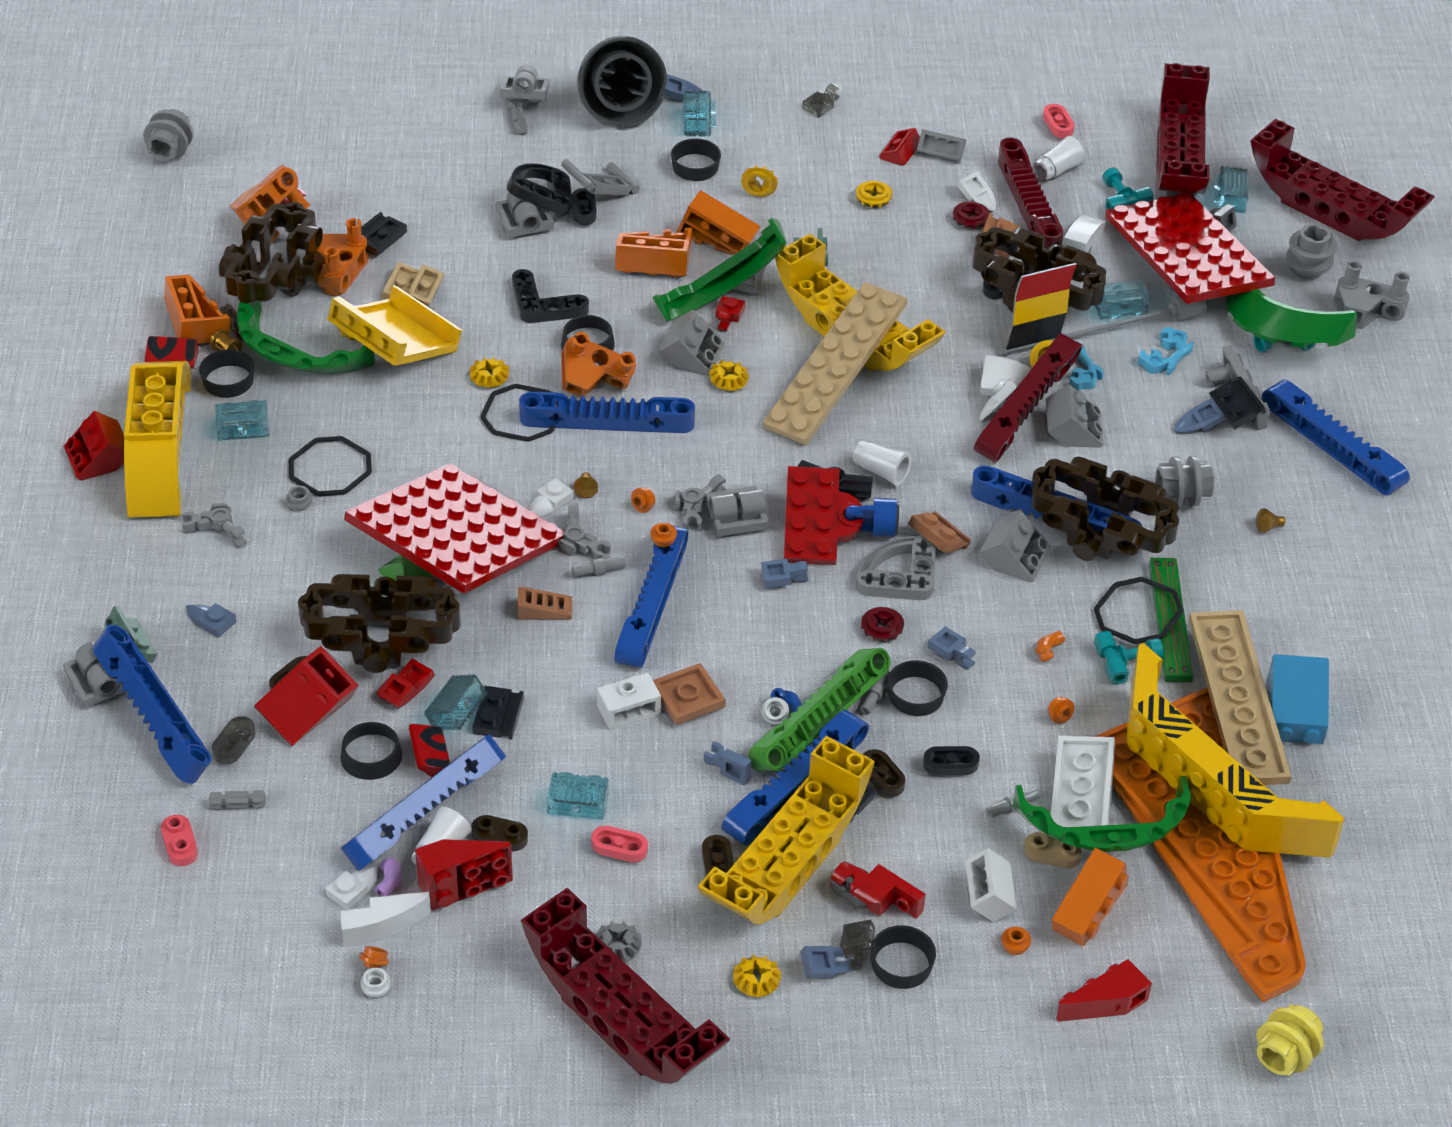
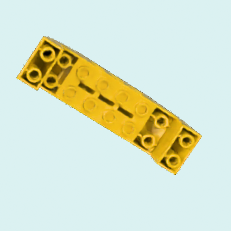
[775,233,946,371]
[124,361,192,518]
[698,736,875,924]

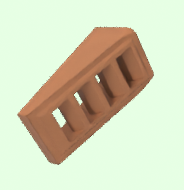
[517,587,572,620]

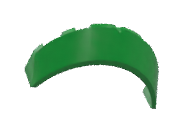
[653,218,787,321]
[1226,289,1357,347]
[237,301,375,374]
[1013,776,1191,852]

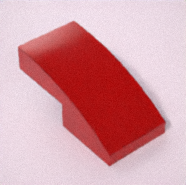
[376,658,435,708]

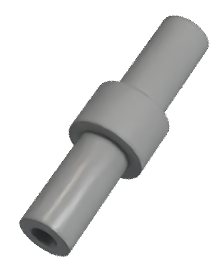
[572,557,626,577]
[860,671,890,715]
[986,787,1040,818]

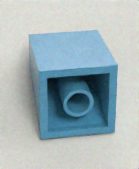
[1265,654,1329,744]

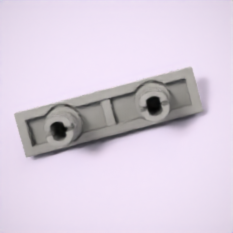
[1205,345,1270,430]

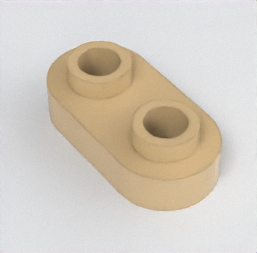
[1023,832,1082,868]

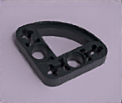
[507,163,573,215]

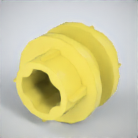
[1256,1004,1324,1077]

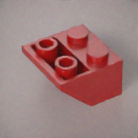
[63,410,124,481]

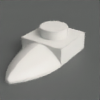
[957,171,996,212]
[980,378,1017,421]
[528,478,574,517]
[325,866,379,910]

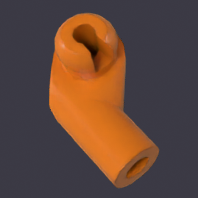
[1035,630,1065,662]

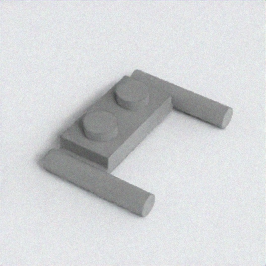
[561,159,640,196]

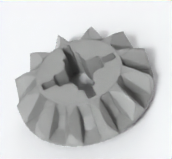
[595,921,642,962]

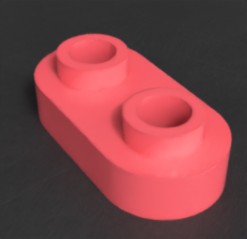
[1043,104,1074,139]
[161,815,198,866]
[591,826,648,862]

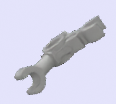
[674,474,726,531]
[182,503,247,548]
[558,503,611,559]

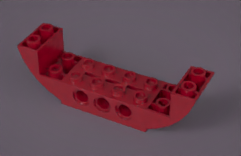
[1156,63,1210,195]
[1250,119,1435,242]
[521,888,730,1084]

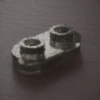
[212,716,256,764]

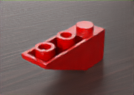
[1056,959,1152,1022]

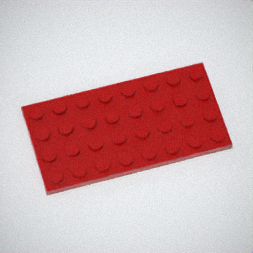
[1105,193,1275,304]

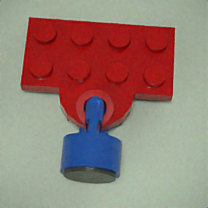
[784,466,899,565]

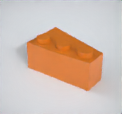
[676,190,761,255]
[615,228,692,277]
[164,274,230,344]
[1051,847,1129,946]

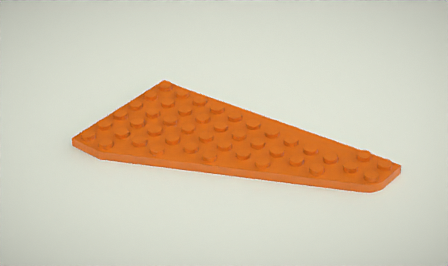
[1094,687,1306,1003]

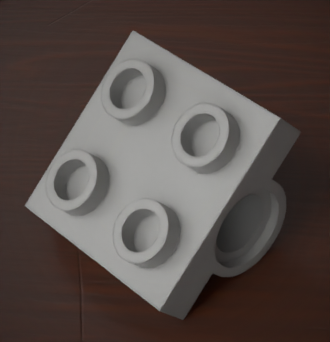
[500,64,549,103]
[496,192,554,238]
[706,486,768,537]
[63,642,125,708]

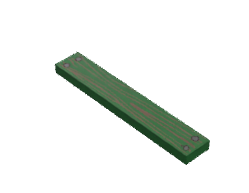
[1149,557,1193,682]

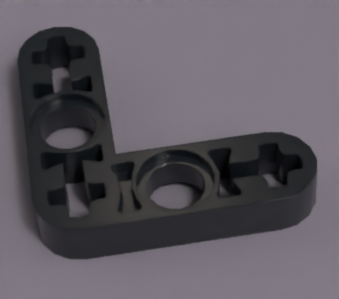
[512,269,589,323]

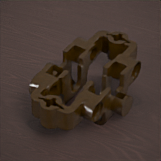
[219,202,323,303]
[972,227,1107,313]
[1031,457,1179,561]
[298,574,461,673]

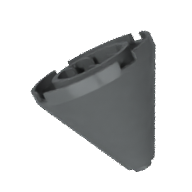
[577,36,667,127]

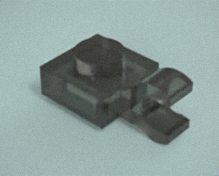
[802,83,840,118]
[840,920,875,969]

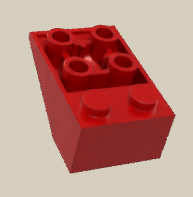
[254,646,359,747]
[415,839,513,911]

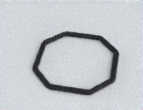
[481,384,558,442]
[288,436,372,496]
[1094,577,1184,644]

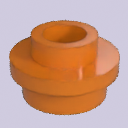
[631,487,655,513]
[650,523,677,547]
[1048,697,1075,724]
[1001,926,1031,955]
[359,946,389,968]

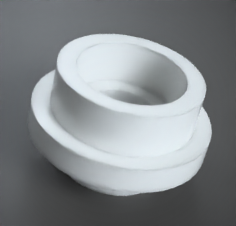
[762,697,789,725]
[360,968,391,997]

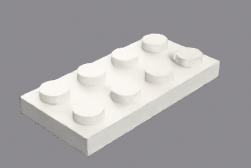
[1051,736,1115,827]

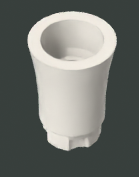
[1034,136,1086,180]
[852,441,912,486]
[411,807,471,865]

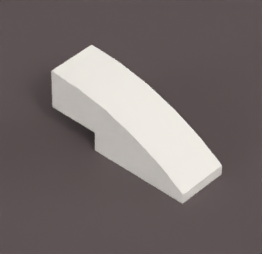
[1063,215,1107,253]
[340,891,431,948]

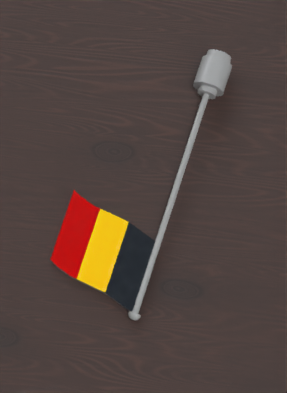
[1000,263,1207,356]

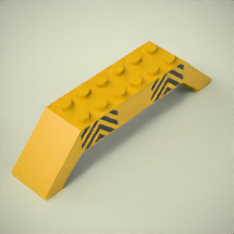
[1126,643,1345,858]

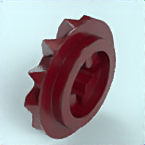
[953,201,990,229]
[861,607,904,643]

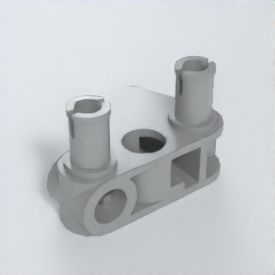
[1334,260,1410,329]

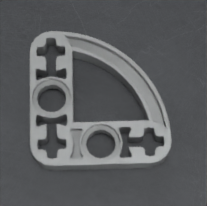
[856,536,936,600]

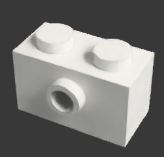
[597,673,661,730]
[966,848,1017,922]

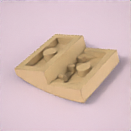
[381,261,445,307]

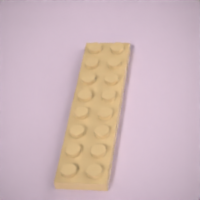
[762,282,908,446]
[1189,610,1292,785]

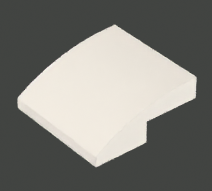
[980,355,1032,402]

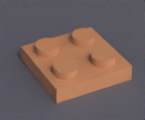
[653,663,726,725]

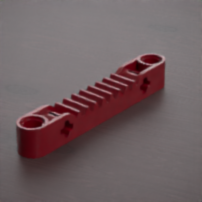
[998,137,1063,250]
[973,333,1083,463]

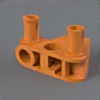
[230,165,310,242]
[314,218,369,296]
[561,332,637,397]

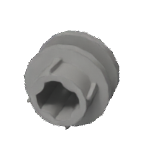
[143,109,194,161]
[1286,223,1337,280]
[1155,456,1214,507]

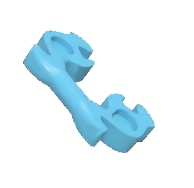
[1138,327,1194,375]
[1069,342,1104,390]

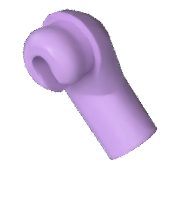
[374,858,402,897]

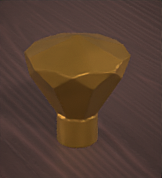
[574,472,598,498]
[1256,508,1285,533]

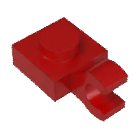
[715,296,745,331]

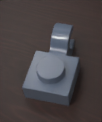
[761,559,808,588]
[928,626,976,670]
[704,742,751,785]

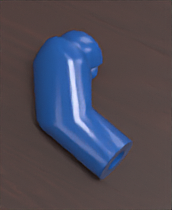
[771,688,802,713]

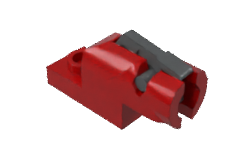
[830,861,926,919]

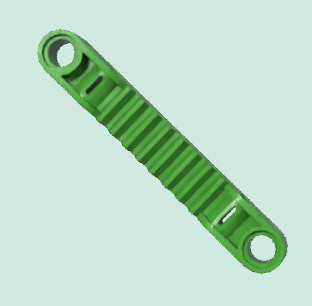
[748,648,891,772]

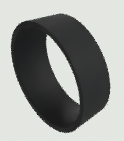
[671,138,721,181]
[561,315,615,351]
[199,349,254,398]
[888,660,948,716]
[340,722,402,780]
[870,925,936,989]

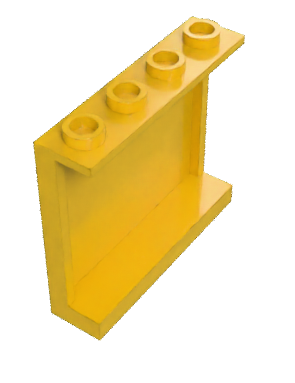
[327,285,462,366]

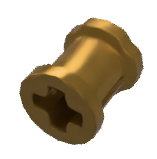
[209,329,243,351]

